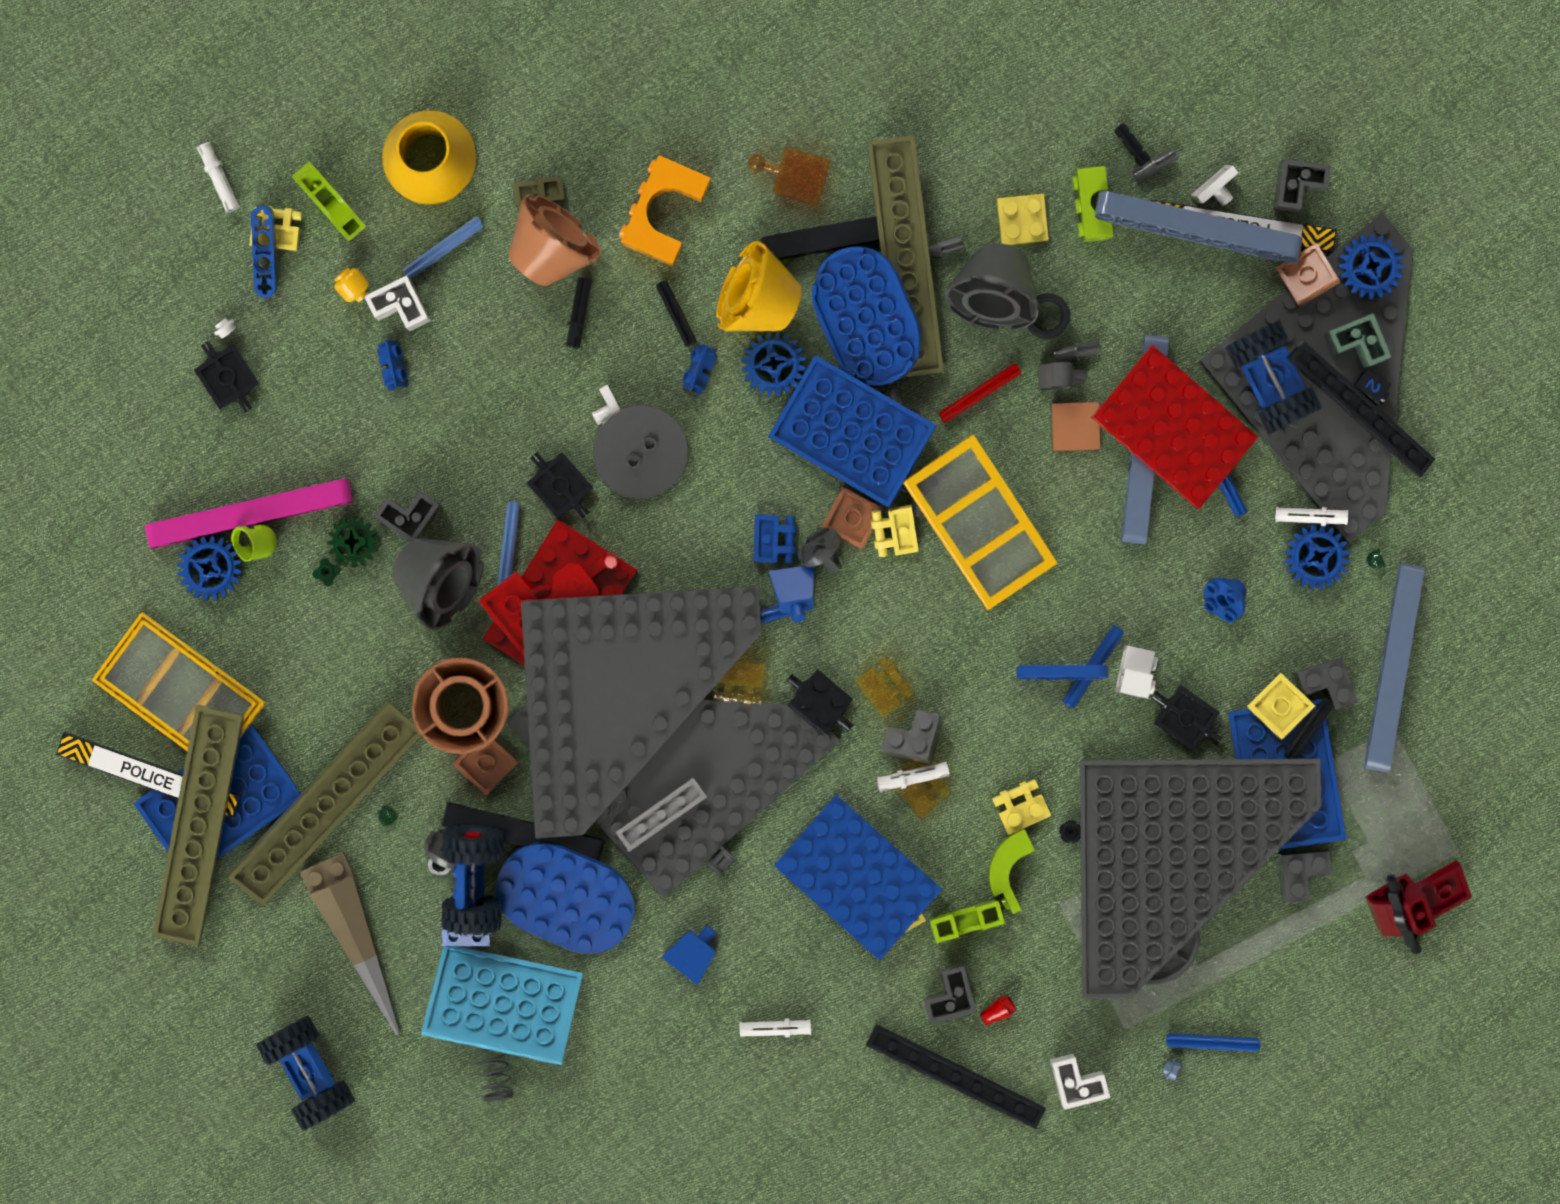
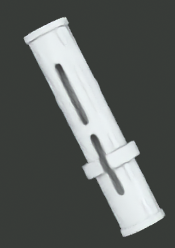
[197,142,240,213]
[1276,507,1349,526]
[877,762,949,792]
[740,1018,811,1038]

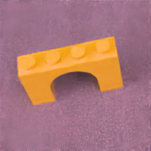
[619,155,711,267]

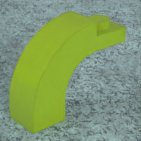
[291,161,366,242]
[988,828,1035,914]

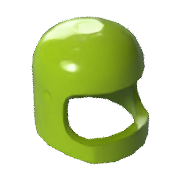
[231,525,277,562]

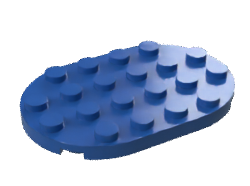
[812,247,922,386]
[496,842,635,954]

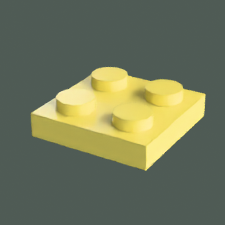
[996,194,1049,245]
[1247,673,1315,740]

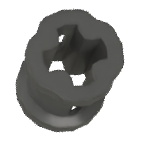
[706,846,738,877]

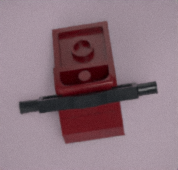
[1365,860,1472,954]

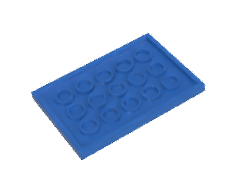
[768,355,937,508]
[1228,699,1346,849]
[133,723,302,860]
[774,795,943,961]

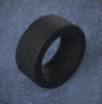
[1027,293,1070,339]

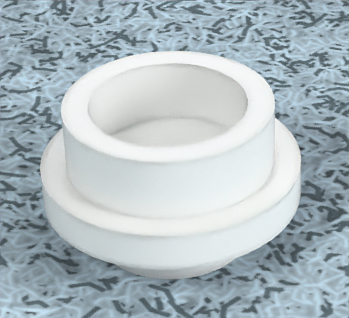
[214,318,237,339]

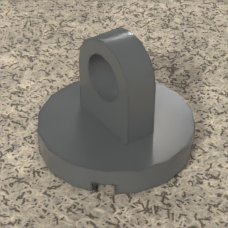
[798,527,842,574]
[424,829,456,875]

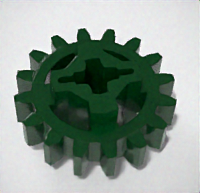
[327,516,380,568]

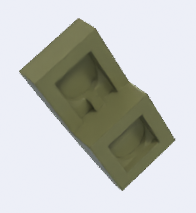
[512,176,564,207]

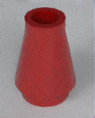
[980,995,1017,1026]

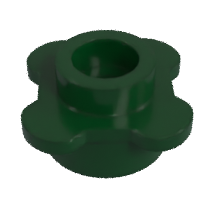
[312,558,341,586]

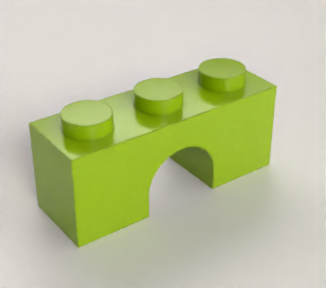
[1072,166,1114,243]
[929,899,1005,943]

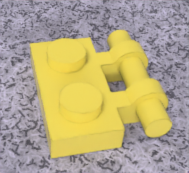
[249,206,302,252]
[871,505,919,557]
[992,779,1051,835]

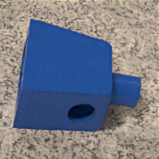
[769,566,815,622]
[662,925,717,985]

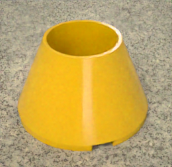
[382,110,477,205]
[716,241,802,331]

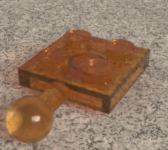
[747,147,831,206]

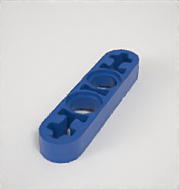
[251,205,278,298]
[1016,665,1109,680]

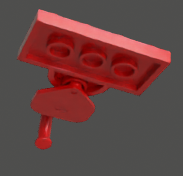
[479,551,618,657]

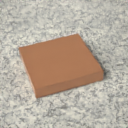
[1276,243,1341,307]
[1051,402,1100,451]
[821,486,884,550]
[453,739,519,796]

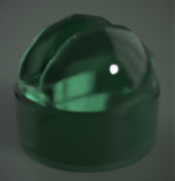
[1366,549,1386,569]
[377,805,398,826]

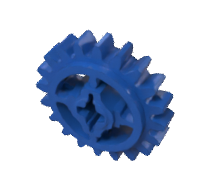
[1337,234,1405,300]
[741,332,806,397]
[1283,525,1350,590]
[176,536,243,601]

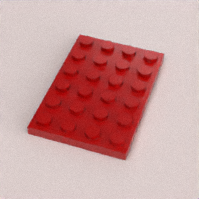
[1091,345,1259,509]
[482,519,637,666]

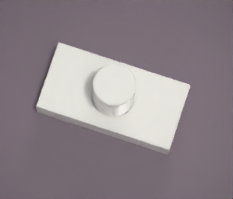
[1190,165,1238,206]
[592,385,620,425]

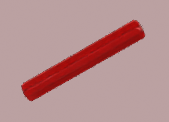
[938,363,1021,423]

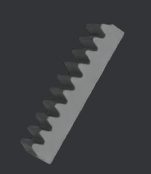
[616,778,707,852]

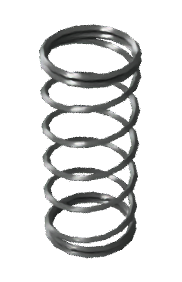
[476,1048,514,1102]

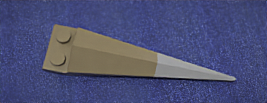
[300,852,400,1036]

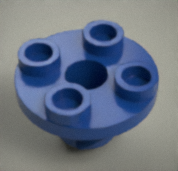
[1204,578,1247,623]

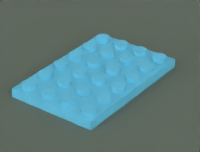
[421,946,583,1065]

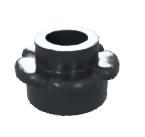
[1059,820,1081,843]

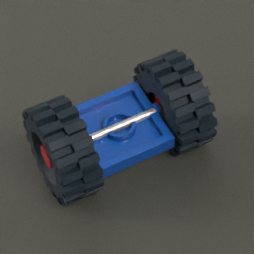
[1225,320,1322,434]
[442,824,503,936]
[256,1015,355,1131]

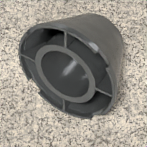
[945,243,1039,330]
[392,538,484,630]

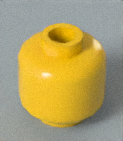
[334,267,369,303]

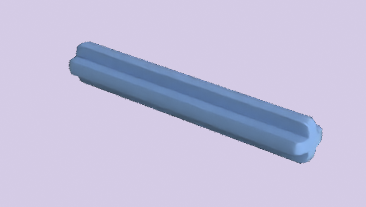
[403,216,484,280]
[498,501,520,584]

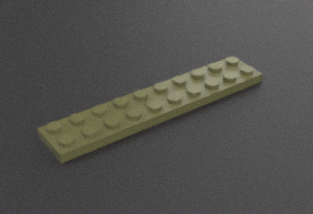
[867,135,944,377]
[227,701,421,906]
[152,705,244,946]

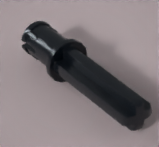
[565,277,591,349]

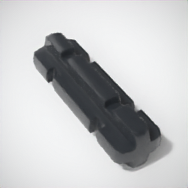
[1114,123,1150,166]

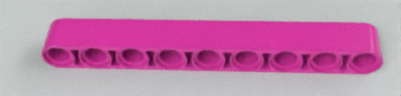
[144,478,354,549]

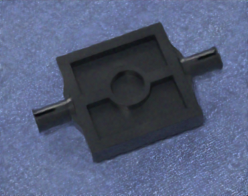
[194,341,260,413]
[527,452,593,519]
[786,669,854,736]
[1151,685,1223,751]

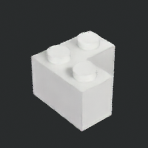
[364,275,431,331]
[1115,646,1158,698]
[1050,1054,1110,1110]

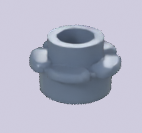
[1163,1058,1182,1081]

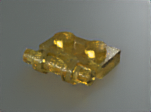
[854,657,914,718]
[714,662,765,706]
[896,763,951,818]

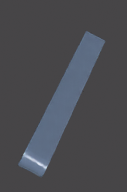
[1095,191,1303,264]
[1121,334,1169,545]
[1364,562,1424,773]

